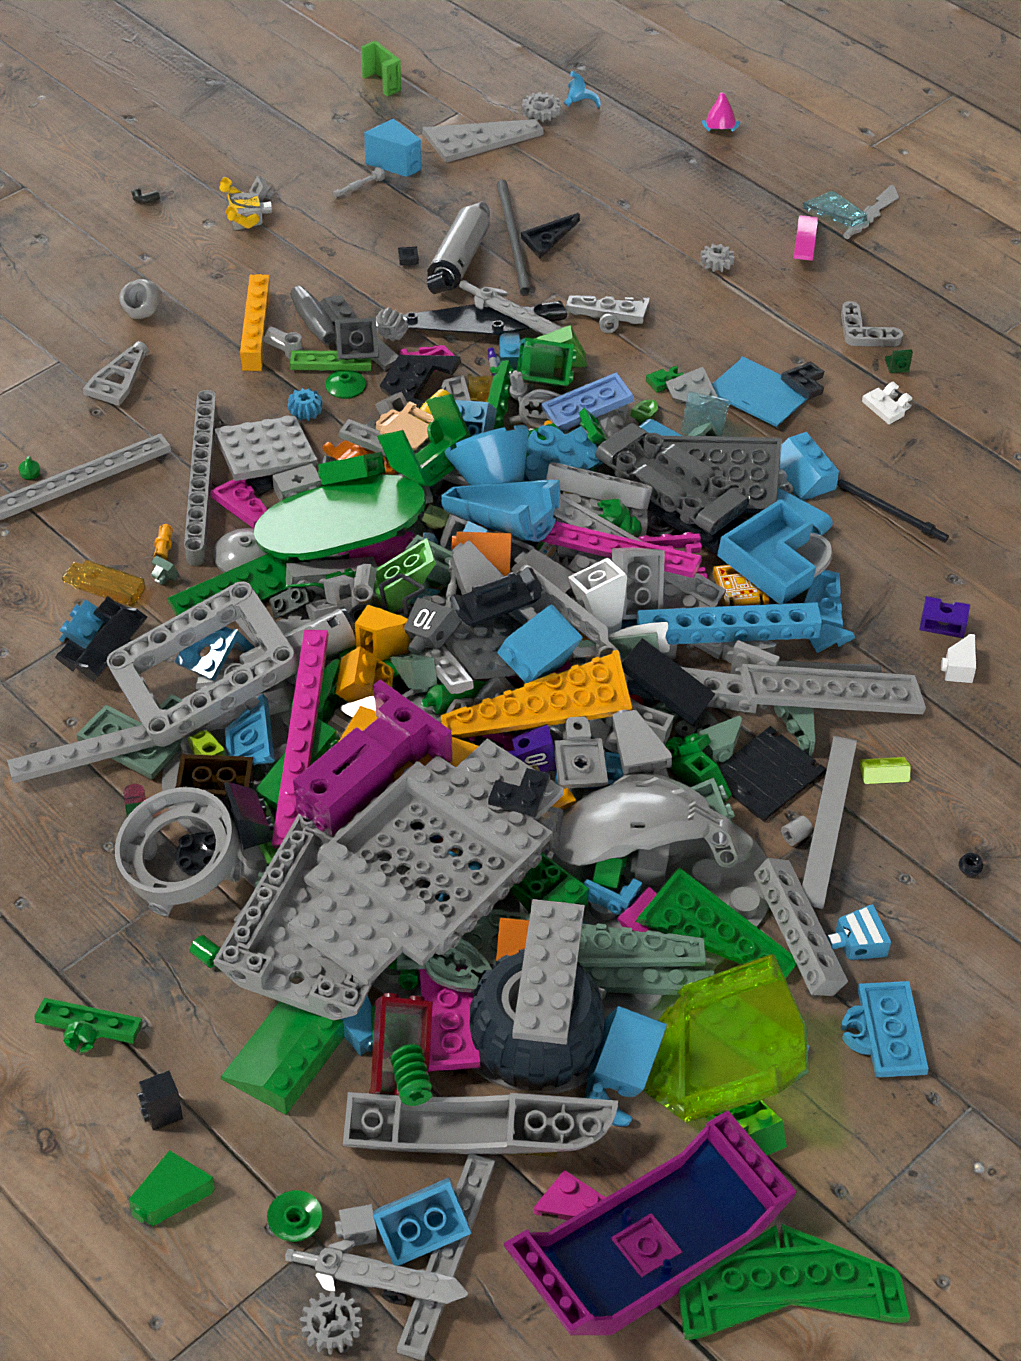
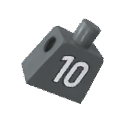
[404,598,461,655]

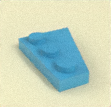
[804,569,843,628]

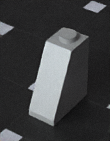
[450,540,504,595]
[510,548,574,593]
[613,710,672,776]

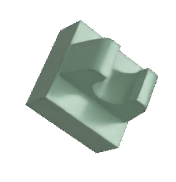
[151,555,180,585]

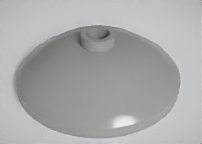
[213,528,269,573]
[795,533,833,578]

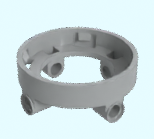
[115,787,244,916]

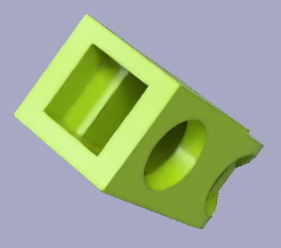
[188,729,226,756]

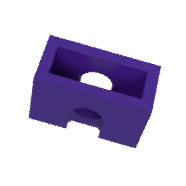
[919,596,970,638]

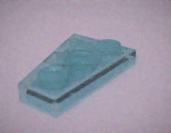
[803,191,867,227]

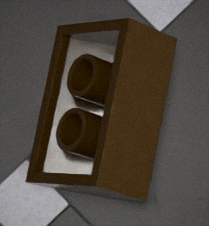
[175,754,255,797]

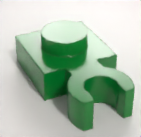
[646,366,684,393]

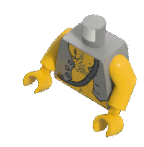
[220,177,272,231]

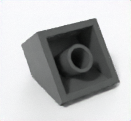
[335,317,379,360]

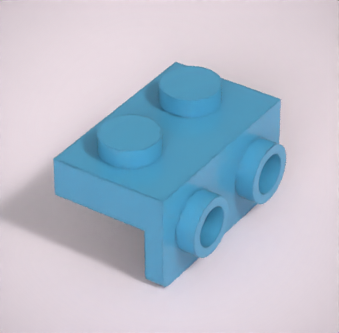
[59,599,103,649]

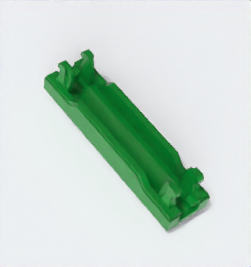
[487,360,515,430]

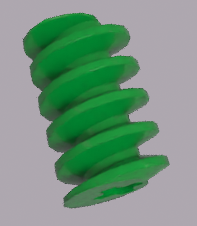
[390,1044,433,1106]

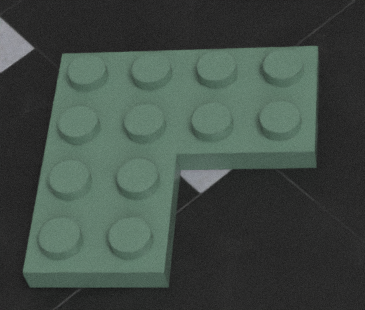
[76,694,182,780]

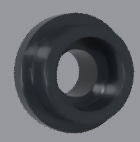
[958,853,983,876]

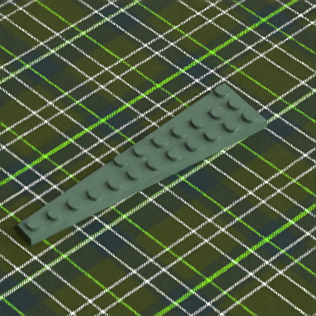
[397,909,706,969]

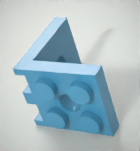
[174,627,256,681]

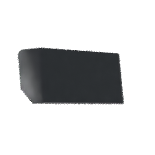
[449,567,542,626]

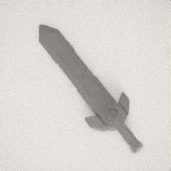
[459,280,562,334]
[285,1240,468,1304]

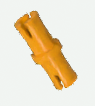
[153,524,173,561]

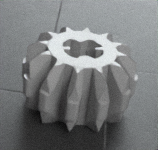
[376,307,408,342]

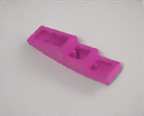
[794,215,818,261]

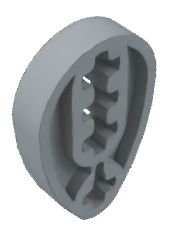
[519,389,561,429]

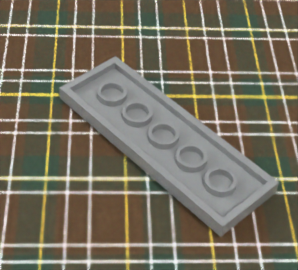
[512,899,585,1045]

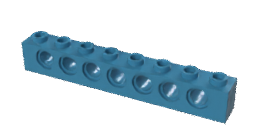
[637,603,822,645]

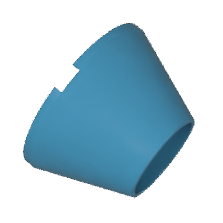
[445,425,529,486]

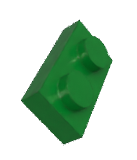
[579,407,608,445]

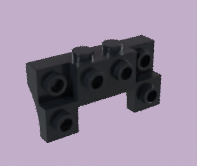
[55,596,148,682]

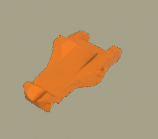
[322,440,397,475]

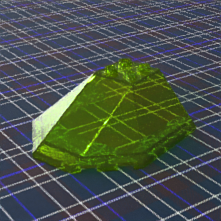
[643,954,809,1123]

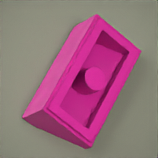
[617,888,657,932]

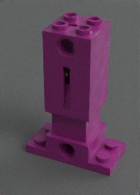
[293,680,453,836]

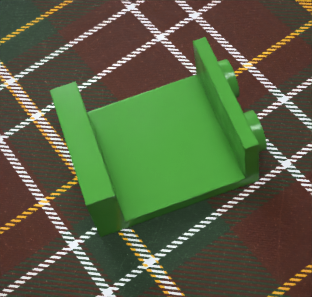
[361,40,401,96]

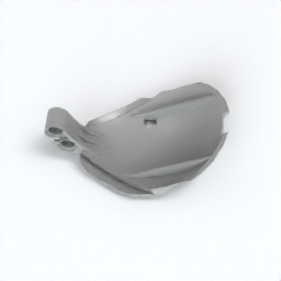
[550,774,739,867]

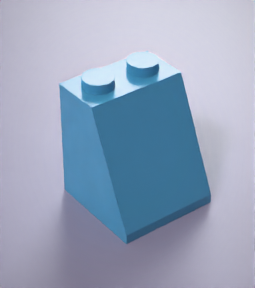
[364,119,421,177]
[497,604,583,683]
[586,1006,667,1097]

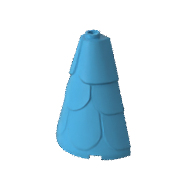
[441,480,560,542]

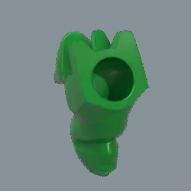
[597,499,642,538]

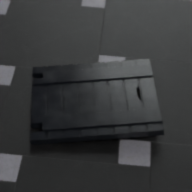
[718,726,827,822]

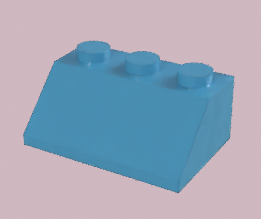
[780,432,839,501]
[373,1177,472,1266]

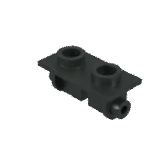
[270,582,316,620]

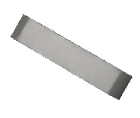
[546,463,653,510]

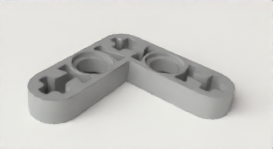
[841,301,903,347]

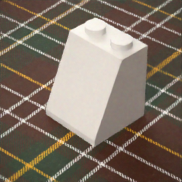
[568,558,627,635]

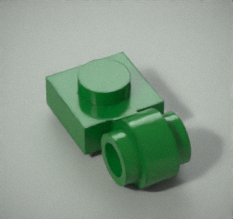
[665,733,711,758]

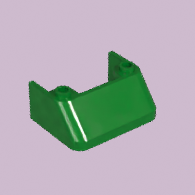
[377,394,471,487]

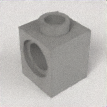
[335,1204,377,1246]

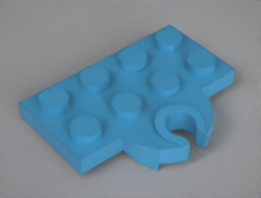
[524,425,603,482]
[841,981,929,1078]

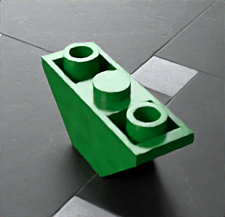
[668,751,732,801]

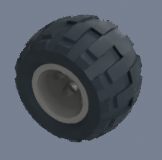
[470,949,605,1091]

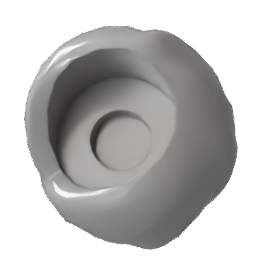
[119,279,161,319]

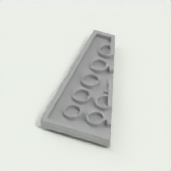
[422,119,543,163]

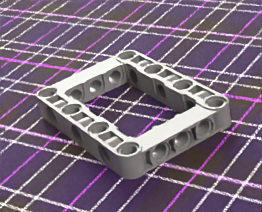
[107,582,299,747]

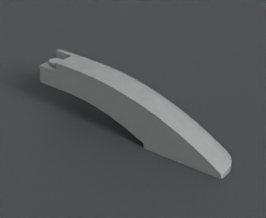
[343,1092,618,1154]

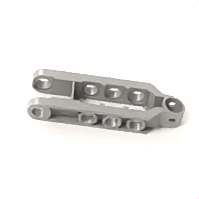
[508,564,621,666]

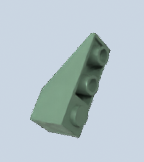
[774,705,815,757]

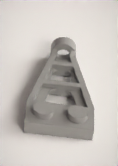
[83,341,149,406]

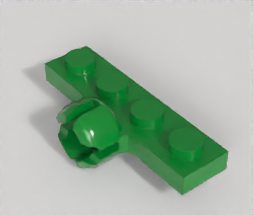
[34,997,142,1053]

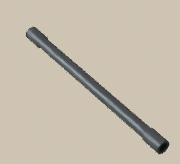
[496,180,532,296]

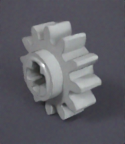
[700,244,734,272]

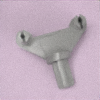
[509,370,540,426]

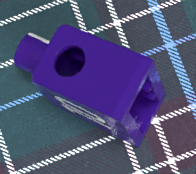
[507,725,557,772]

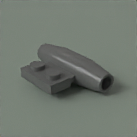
[290,286,357,345]

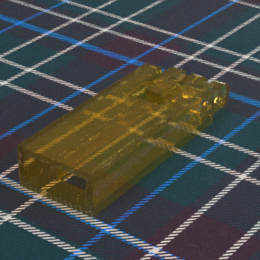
[61,560,146,607]

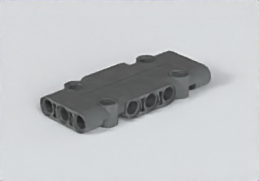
[595,423,749,535]

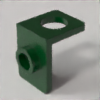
[885,349,913,373]

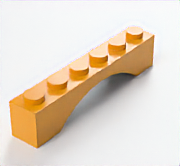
[240,274,271,371]

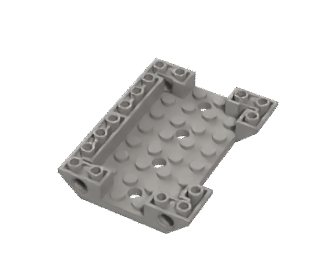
[214,814,427,1020]

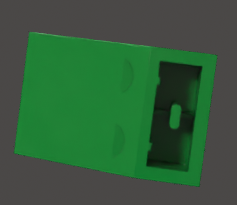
[510,852,589,914]
[698,1083,787,1156]

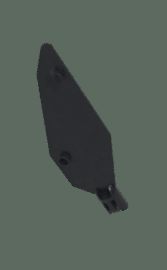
[403,301,568,335]

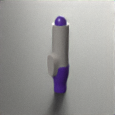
[488,348,500,377]

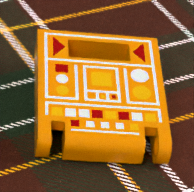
[713,565,769,607]

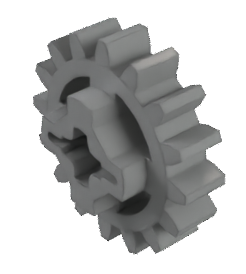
[522,92,561,122]
[300,1290,362,1354]

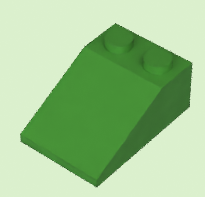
[374,538,436,613]

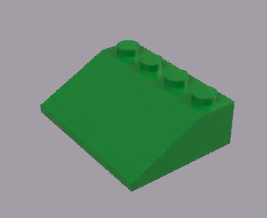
[221,1001,345,1115]

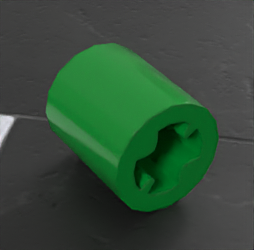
[189,935,221,968]

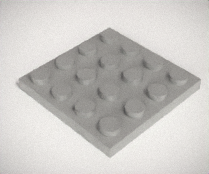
[214,416,317,481]

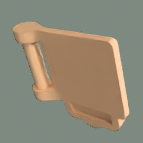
[376,402,434,451]

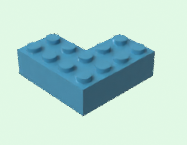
[717,499,816,604]

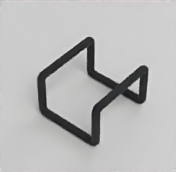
[379,574,426,618]

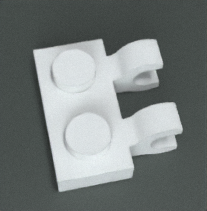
[862,382,912,424]

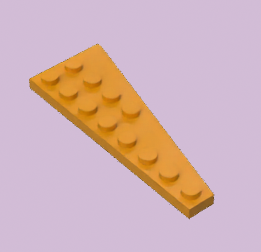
[440,650,633,739]

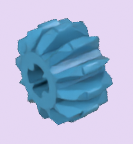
[288,388,323,421]

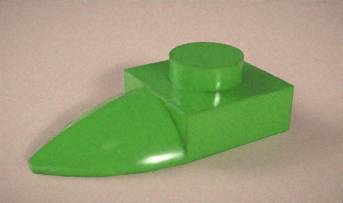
[630,400,658,423]

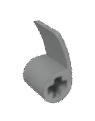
[589,718,619,754]

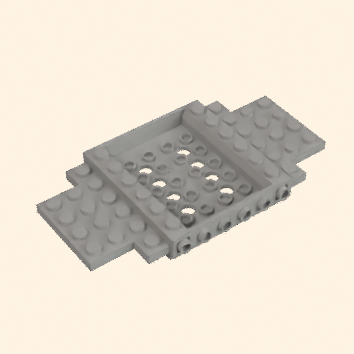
[289,739,564,986]

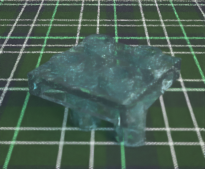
[680,391,730,436]

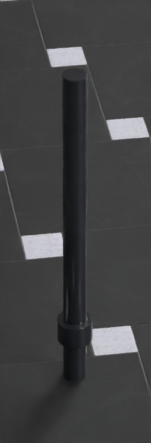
[837,478,949,542]

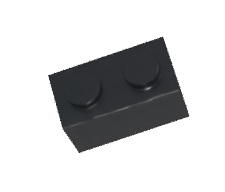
[137,1070,183,1130]

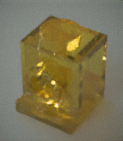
[468,374,493,402]

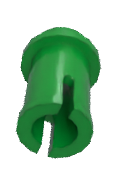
[398,969,418,990]

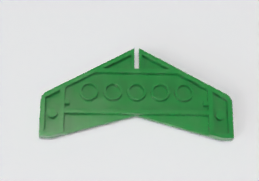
[678,1224,910,1340]

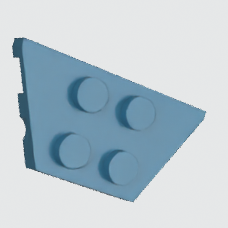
[225,694,275,765]

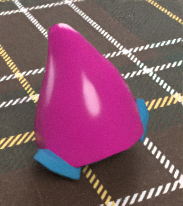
[702,93,740,132]

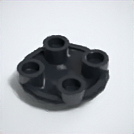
[175,832,216,875]

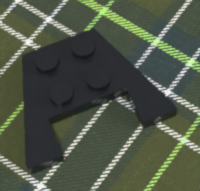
[380,355,462,409]

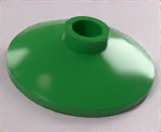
[325,371,366,399]
[267,1190,322,1242]

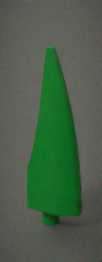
[421,681,486,714]

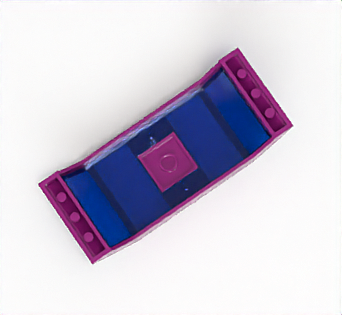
[504,1110,797,1335]

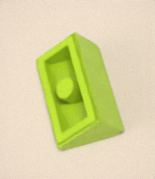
[859,757,911,784]

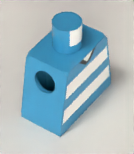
[827,904,891,960]

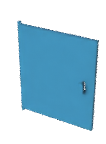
[712,356,807,427]

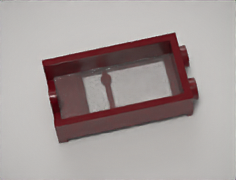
[369,993,433,1096]

